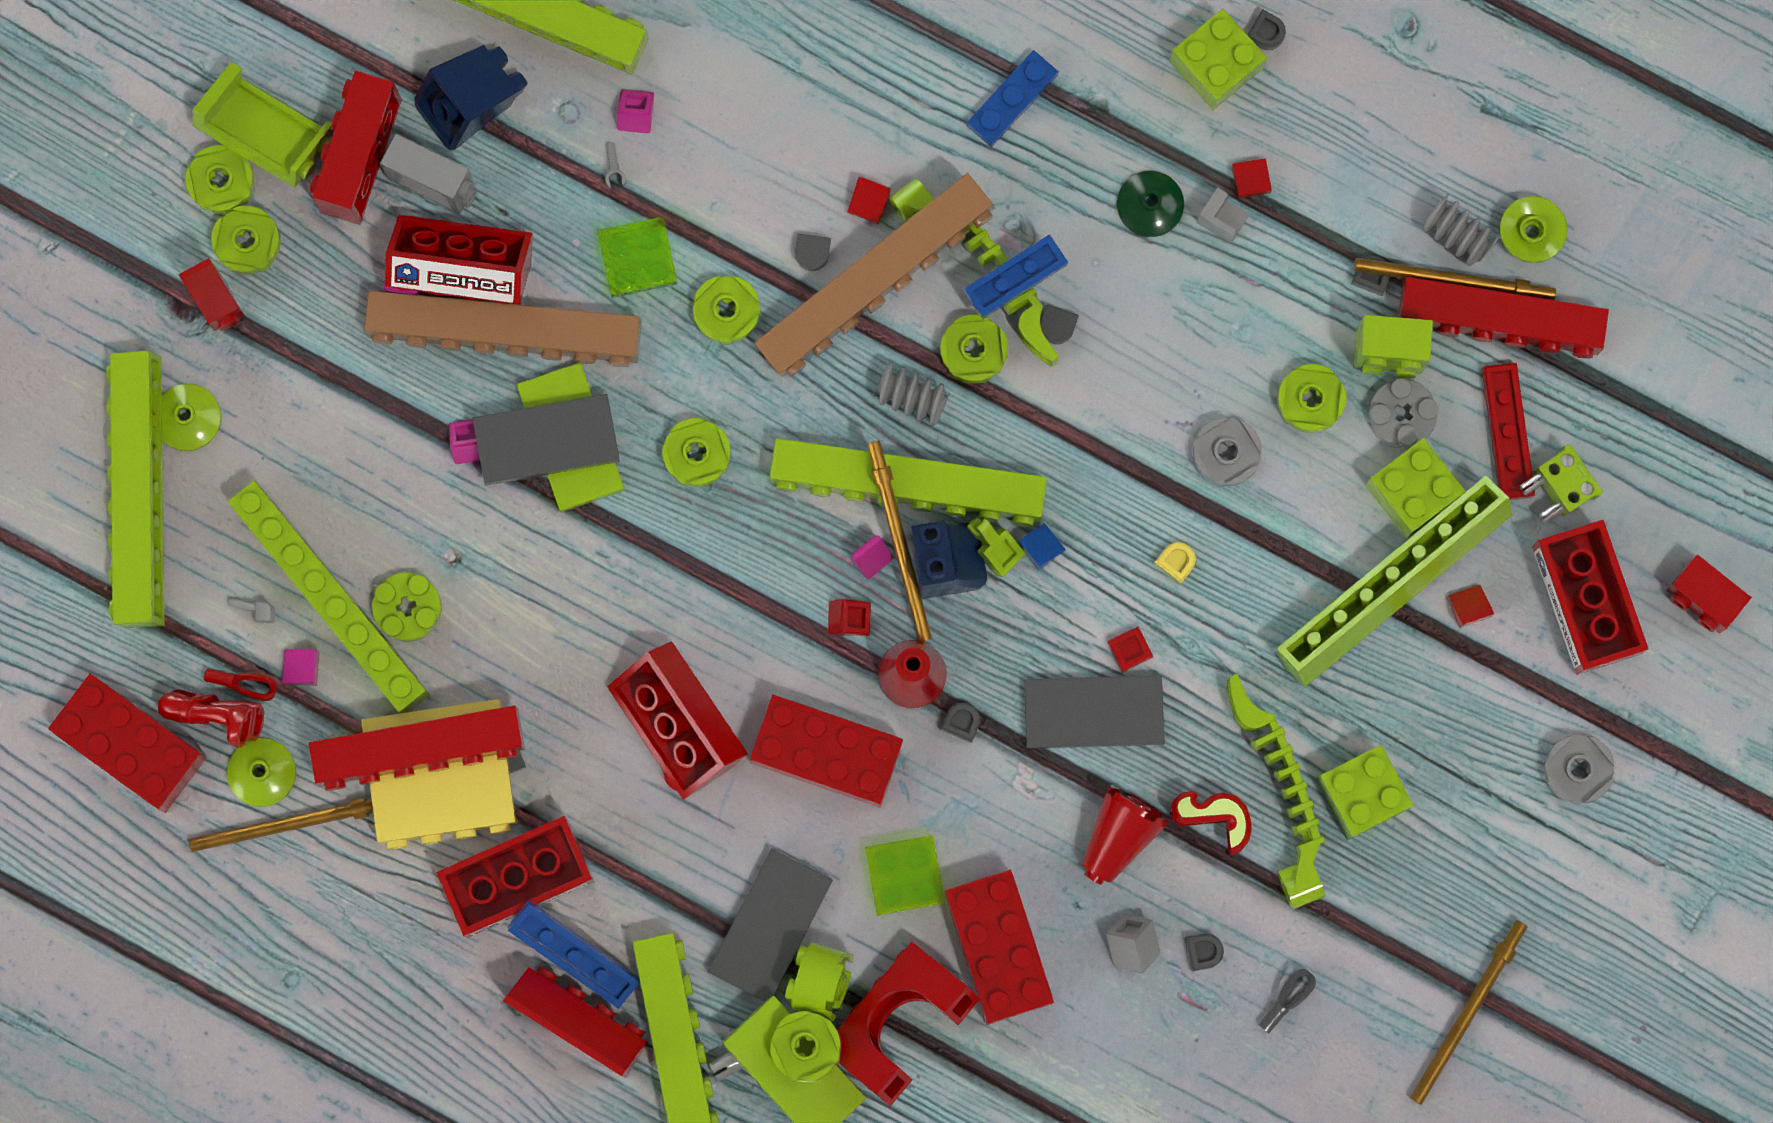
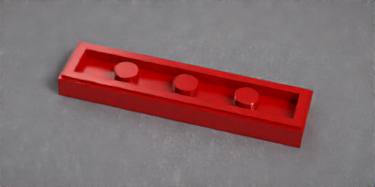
[1482,363,1535,500]

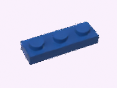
[966,50,1059,148]
[964,234,1068,320]

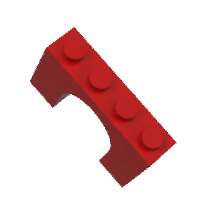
[837,942,980,1107]

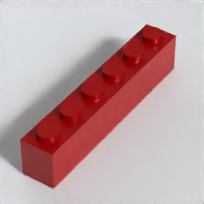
[1398,277,1609,359]
[308,705,525,791]

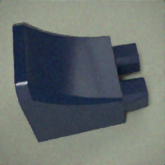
[414,45,528,150]
[910,521,988,599]

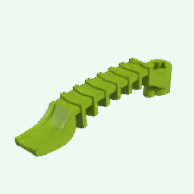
[888,178,1060,367]
[1227,673,1325,910]

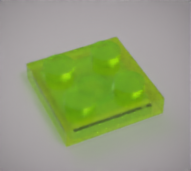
[597,217,678,298]
[865,835,945,916]

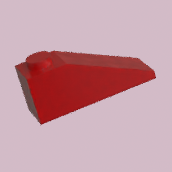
[178,258,244,331]

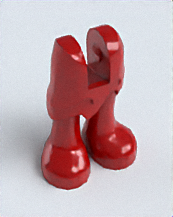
[158,689,265,748]

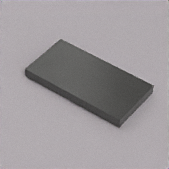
[472,394,620,486]
[1024,675,1165,749]
[708,848,833,1002]

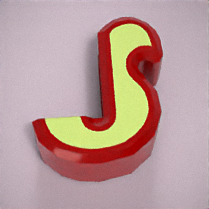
[1169,791,1252,857]

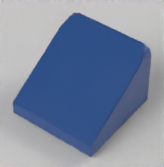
[1018,523,1066,571]

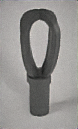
[1259,969,1316,1034]

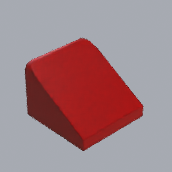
[847,177,891,224]
[1447,585,1494,628]
[828,599,871,636]

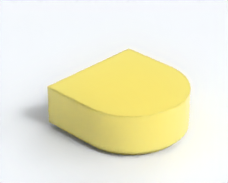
[1154,542,1196,584]

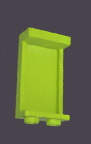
[192,62,333,188]

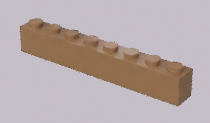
[754,172,995,377]
[364,291,642,367]

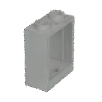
[380,134,477,214]

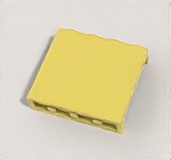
[361,699,518,850]

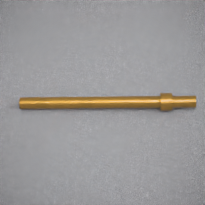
[1354,258,1556,300]
[867,440,932,642]
[189,797,373,852]
[1410,920,1528,1105]

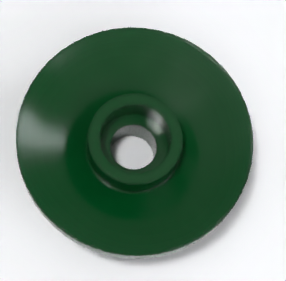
[1117,171,1184,237]

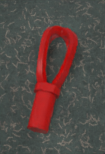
[204,668,277,701]

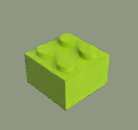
[1169,8,1267,110]
[1354,315,1433,378]
[1365,438,1466,538]
[1316,744,1414,840]

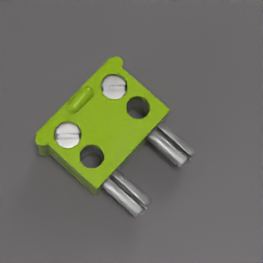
[1520,444,1602,523]

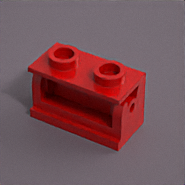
[1666,554,1752,634]

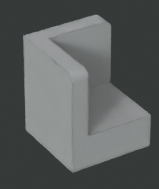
[1197,187,1248,243]
[1106,914,1160,974]

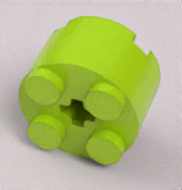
[785,942,853,1021]

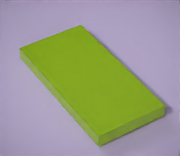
[516,362,625,513]
[721,995,866,1123]

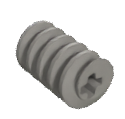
[1424,194,1501,266]
[874,362,950,427]

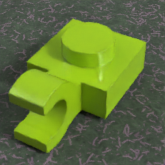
[967,517,1026,577]

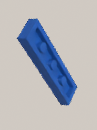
[508,900,640,1009]

